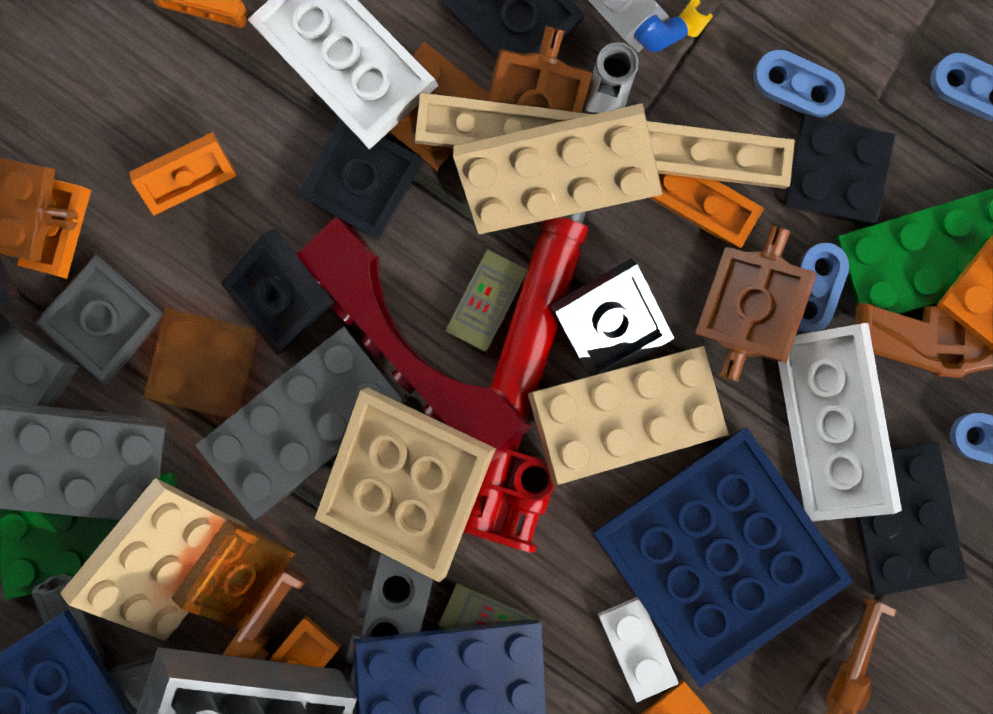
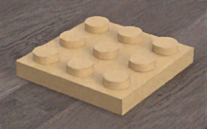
[315,388,496,582]
[60,478,254,641]

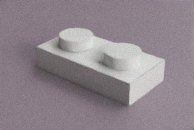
[598,597,679,702]

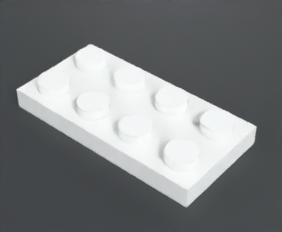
[248,0,438,149]
[778,323,902,521]

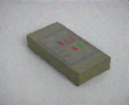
[445,249,527,352]
[438,581,542,629]

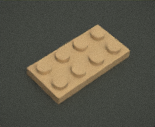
[453,103,662,235]
[528,346,729,485]

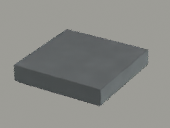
[34,254,168,384]

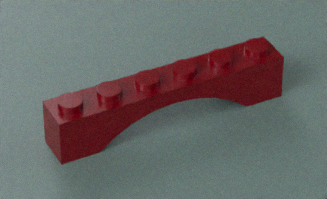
[296,217,532,465]

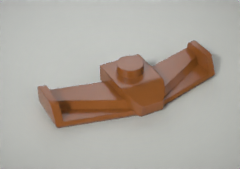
[855,303,993,378]
[222,567,308,660]
[824,597,897,714]

